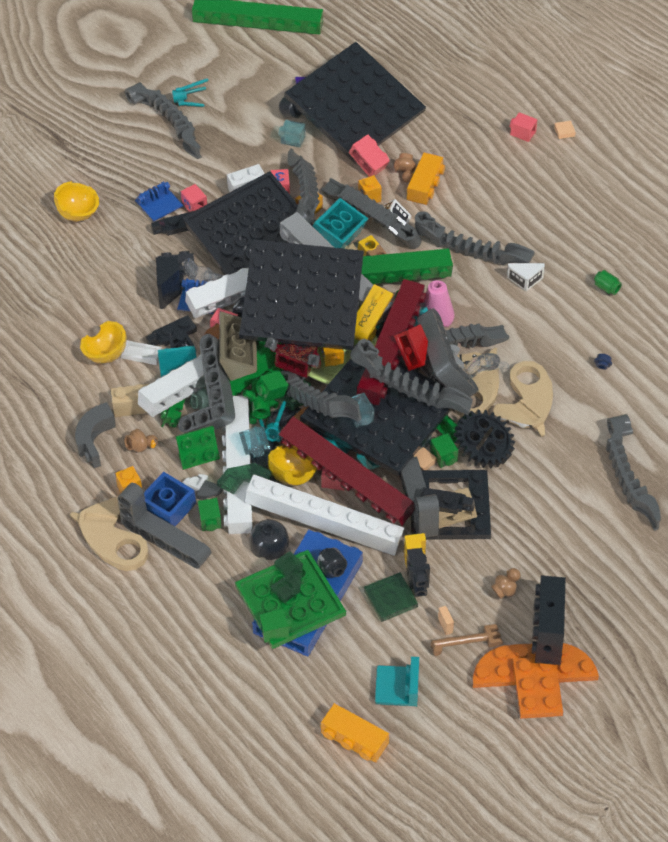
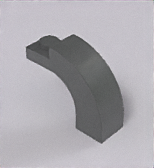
[75,402,116,468]

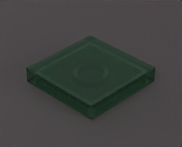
[364,572,418,622]

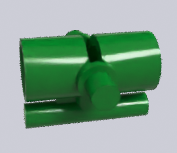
[243,379,279,424]

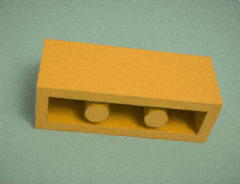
[407,152,445,205]
[321,703,389,763]

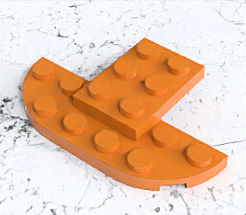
[473,643,599,719]

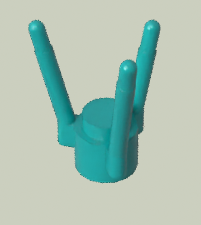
[172,78,209,107]
[259,401,286,442]

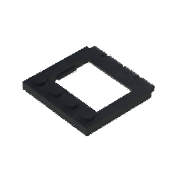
[411,470,491,540]

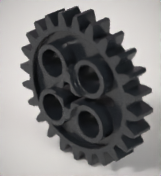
[453,409,515,469]

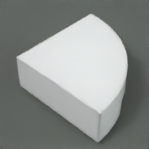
[182,474,208,493]

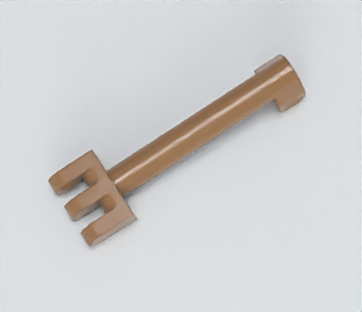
[430,624,503,656]

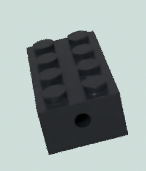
[531,575,566,665]

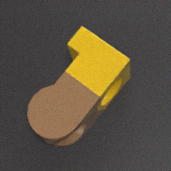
[357,235,386,256]

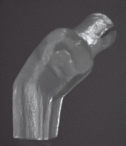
[182,258,223,283]
[463,353,509,378]

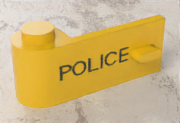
[354,284,394,342]

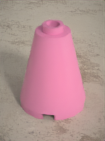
[420,280,454,327]

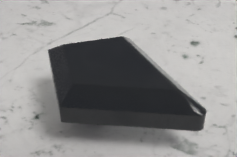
[169,332,194,348]

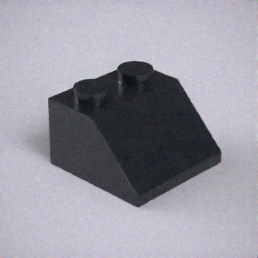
[156,256,184,309]

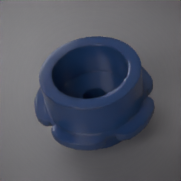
[594,354,612,370]

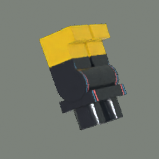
[404,533,430,597]

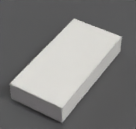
[121,340,162,365]

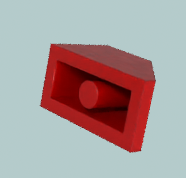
[394,324,428,371]

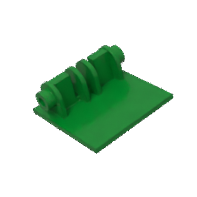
[176,426,220,470]

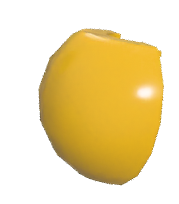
[54,181,99,222]
[80,321,127,364]
[268,445,317,486]

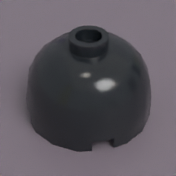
[249,519,289,560]

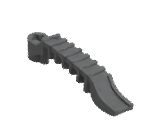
[124,82,202,159]
[288,148,320,224]
[321,178,421,249]
[415,211,535,265]
[398,323,509,365]
[350,339,473,415]
[281,370,362,422]
[606,414,661,531]

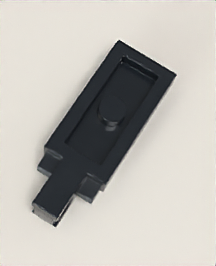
[151,211,194,236]
[146,315,197,346]
[420,487,475,514]

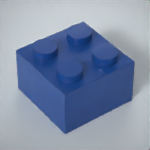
[144,472,196,526]

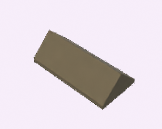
[219,311,257,381]

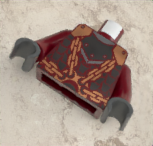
[264,337,321,378]

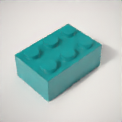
[312,198,369,249]

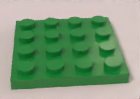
[235,550,346,649]

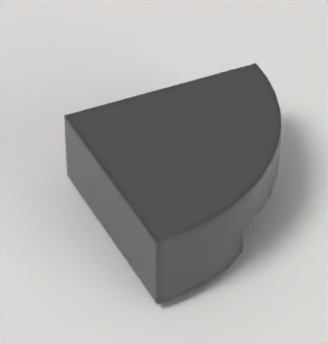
[197,480,223,500]

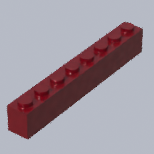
[356,279,427,405]
[279,416,415,526]

